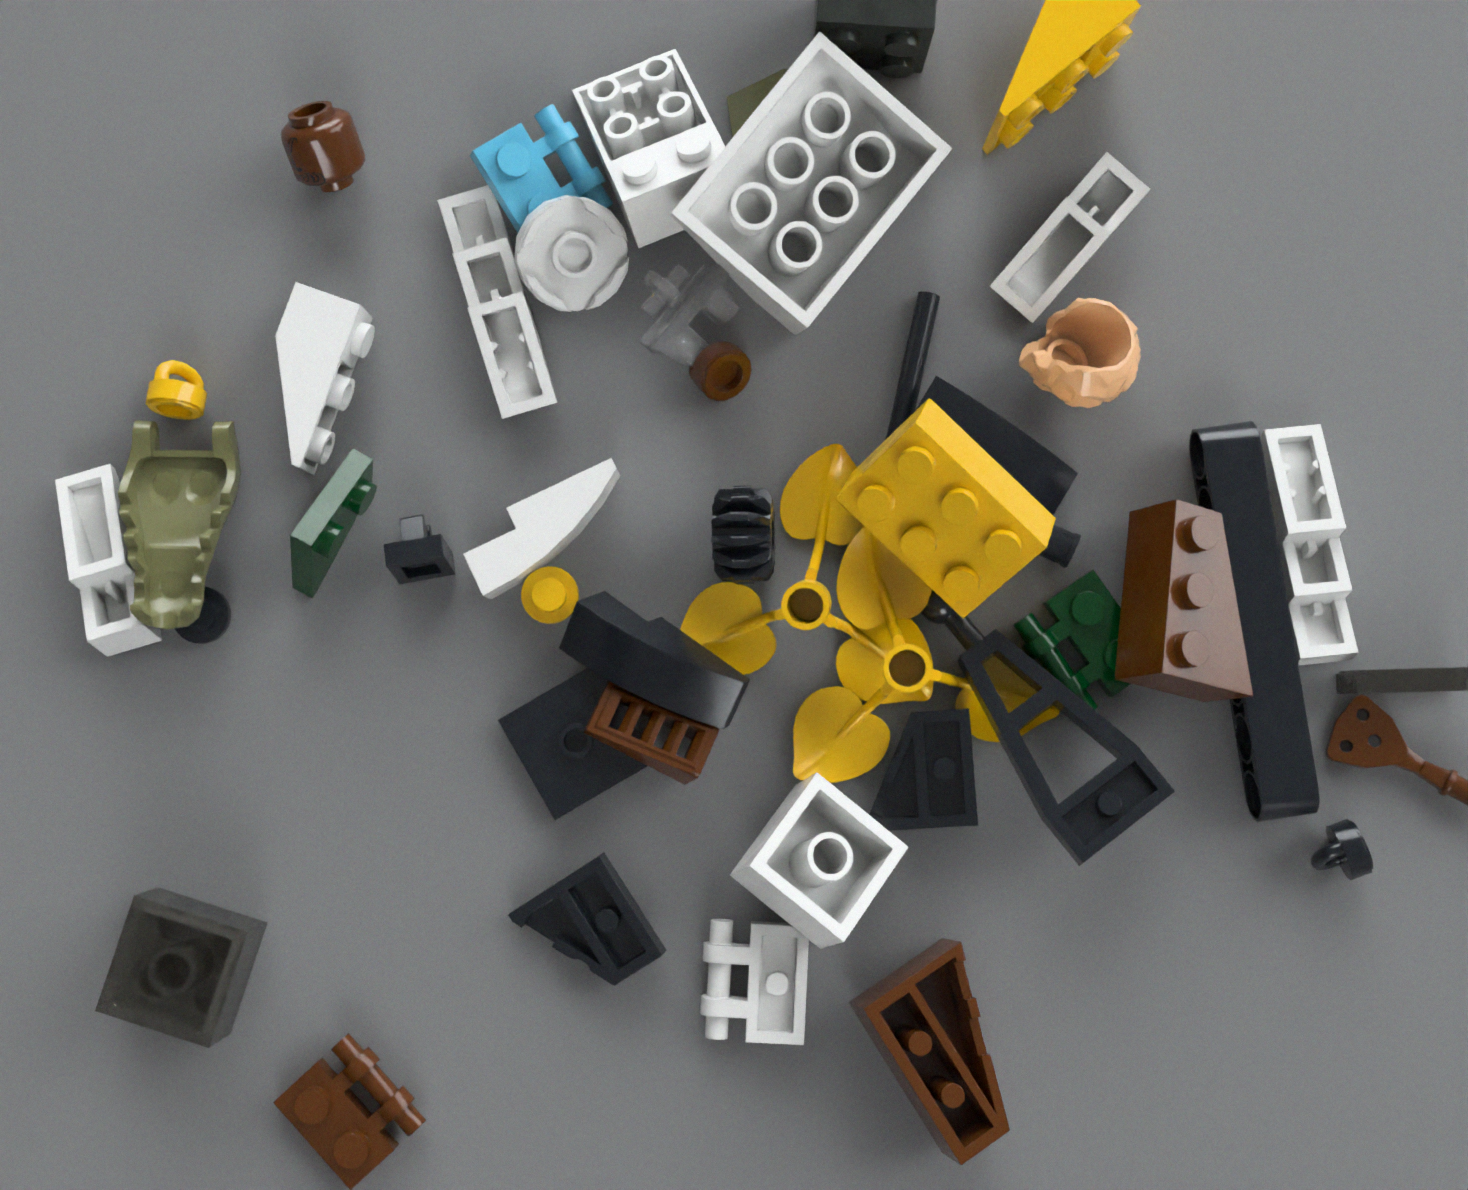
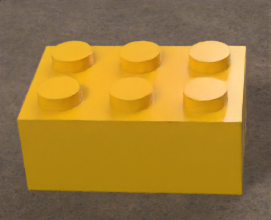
[836,398,1056,618]

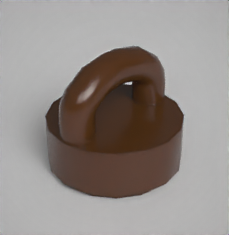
[689,341,752,401]

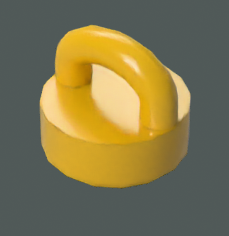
[145,360,207,420]

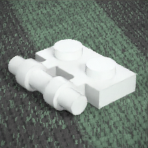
[700,919,809,1045]

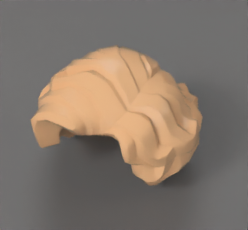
[1019,298,1141,408]

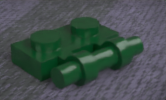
[1013,569,1130,710]

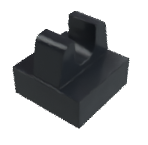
[384,514,456,584]

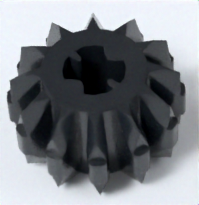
[711,486,776,584]

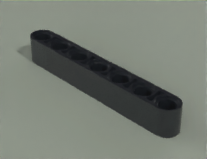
[1189,421,1320,822]

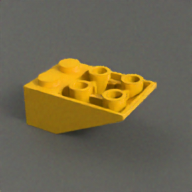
[982,0,1141,155]

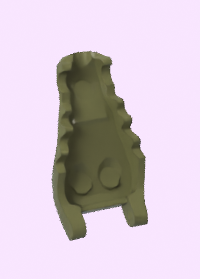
[118,420,241,629]

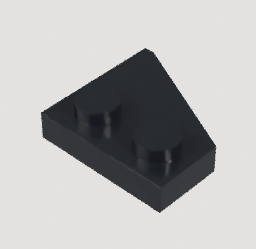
[508,852,666,986]

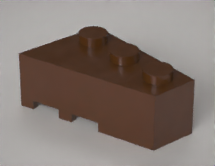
[1115,499,1253,702]
[848,938,1010,1165]

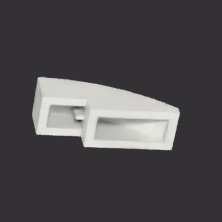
[990,152,1150,323]
[463,458,620,599]
[55,464,162,657]

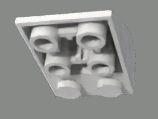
[572,49,725,248]

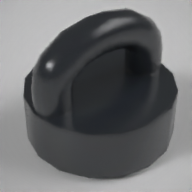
[1310,819,1373,880]

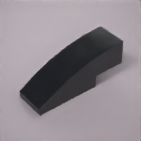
[915,376,1078,515]
[559,591,750,729]

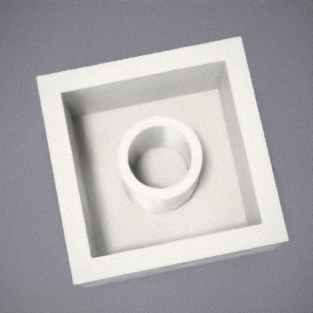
[730,773,908,949]

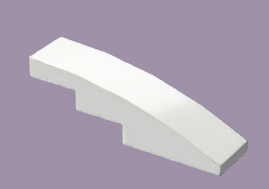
[437,185,558,419]
[1261,424,1359,666]

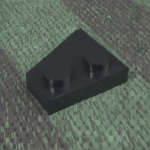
[869,708,978,831]

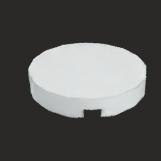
[514,195,629,312]

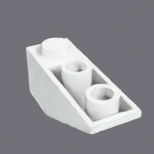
[275,282,375,475]

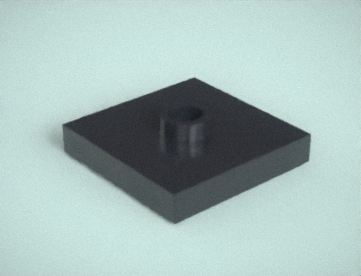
[498,668,647,820]

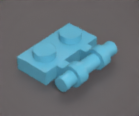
[470,104,613,233]

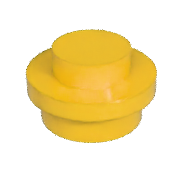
[521,566,579,624]

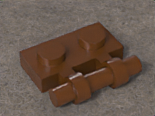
[273,1033,426,1190]

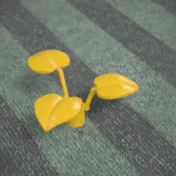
[680,444,934,704]
[793,526,1060,783]

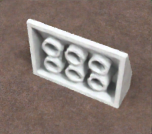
[670,31,953,335]

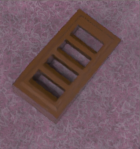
[583,681,720,785]

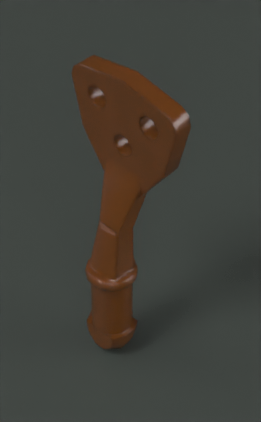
[1325,695,1468,805]

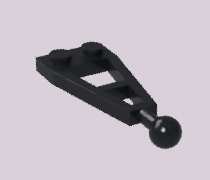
[921,590,1175,866]

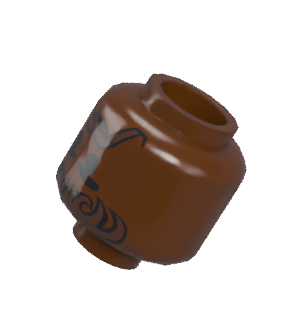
[281,101,366,192]

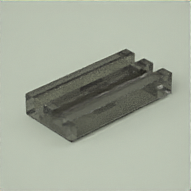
[1336,667,1468,694]

